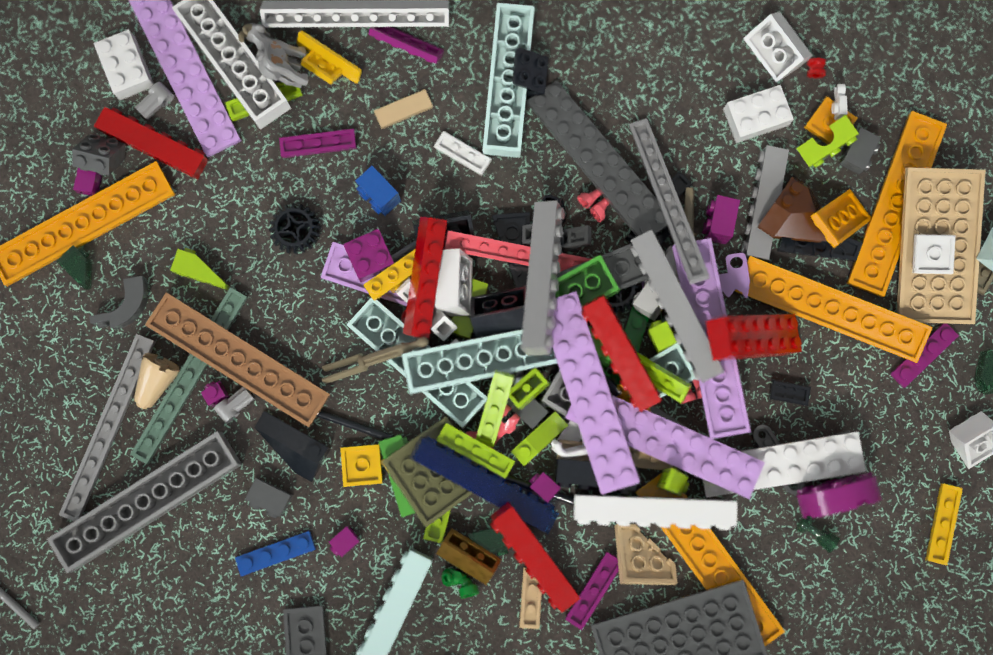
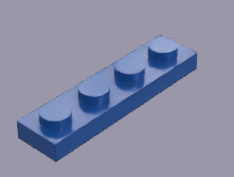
[235,531,316,576]

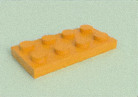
[810,189,871,248]

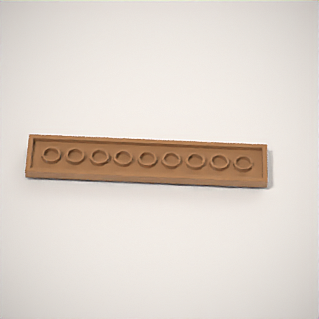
[145,292,330,428]

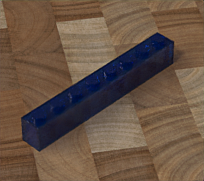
[409,436,559,534]

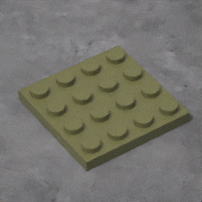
[381,416,489,527]

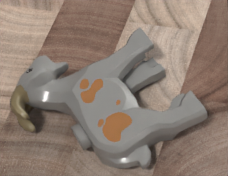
[238,23,308,88]

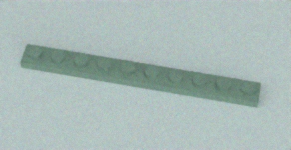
[130,287,248,464]

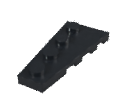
[492,212,531,288]
[777,237,863,262]

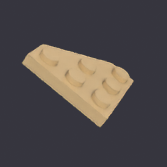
[614,524,678,585]

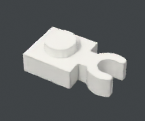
[832,84,848,120]

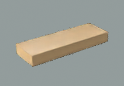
[374,89,433,129]
[520,567,542,629]

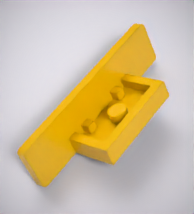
[297,30,362,85]
[364,250,415,300]

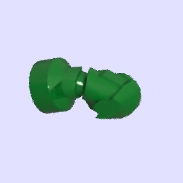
[441,568,479,599]

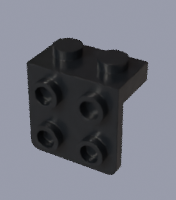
[512,48,548,98]

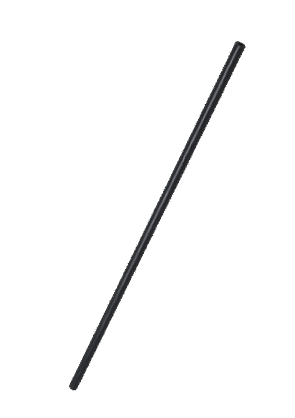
[317,410,574,505]

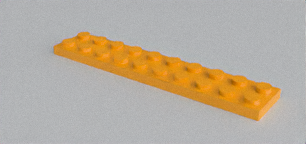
[846,111,947,297]
[0,161,176,287]
[735,256,933,363]
[635,473,785,646]

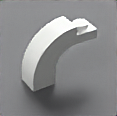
[395,278,457,341]

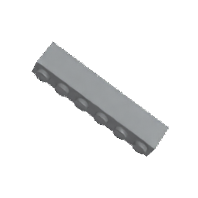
[741,145,789,262]

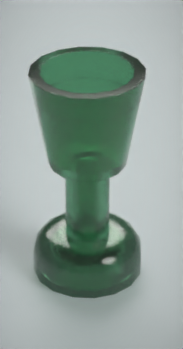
[796,516,840,553]

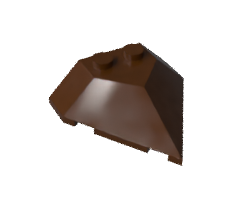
[757,175,827,243]

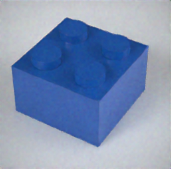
[355,166,401,216]

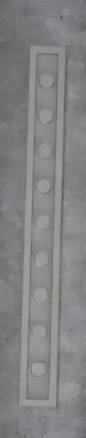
[629,118,709,285]
[59,334,156,521]

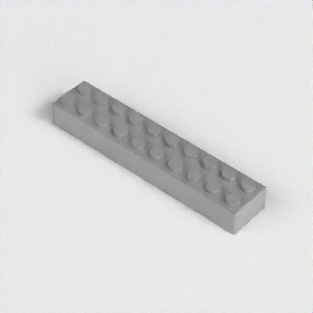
[47,431,242,573]

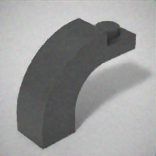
[522,224,591,252]
[89,276,149,330]

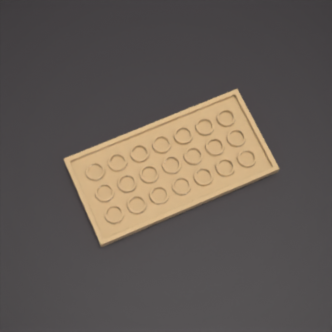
[897,167,986,324]

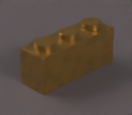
[436,528,502,585]

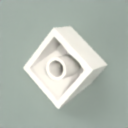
[949,411,993,469]

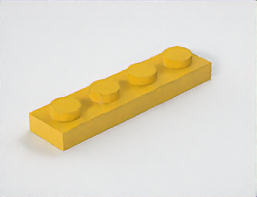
[925,484,963,565]

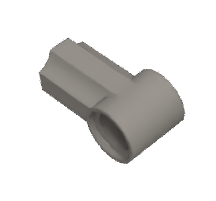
[135,82,174,120]
[214,387,255,424]

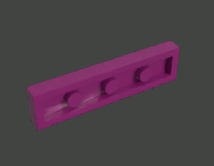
[368,27,444,64]
[279,129,357,158]
[890,323,959,388]
[565,552,619,630]

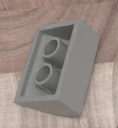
[541,369,571,417]

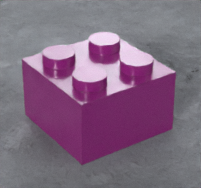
[702,195,740,244]
[343,229,394,282]

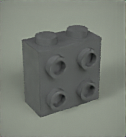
[72,134,125,175]

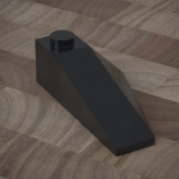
[254,411,331,482]

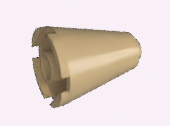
[134,353,180,409]

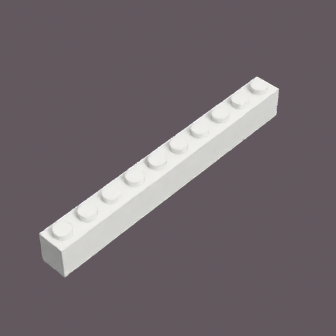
[260,0,449,27]

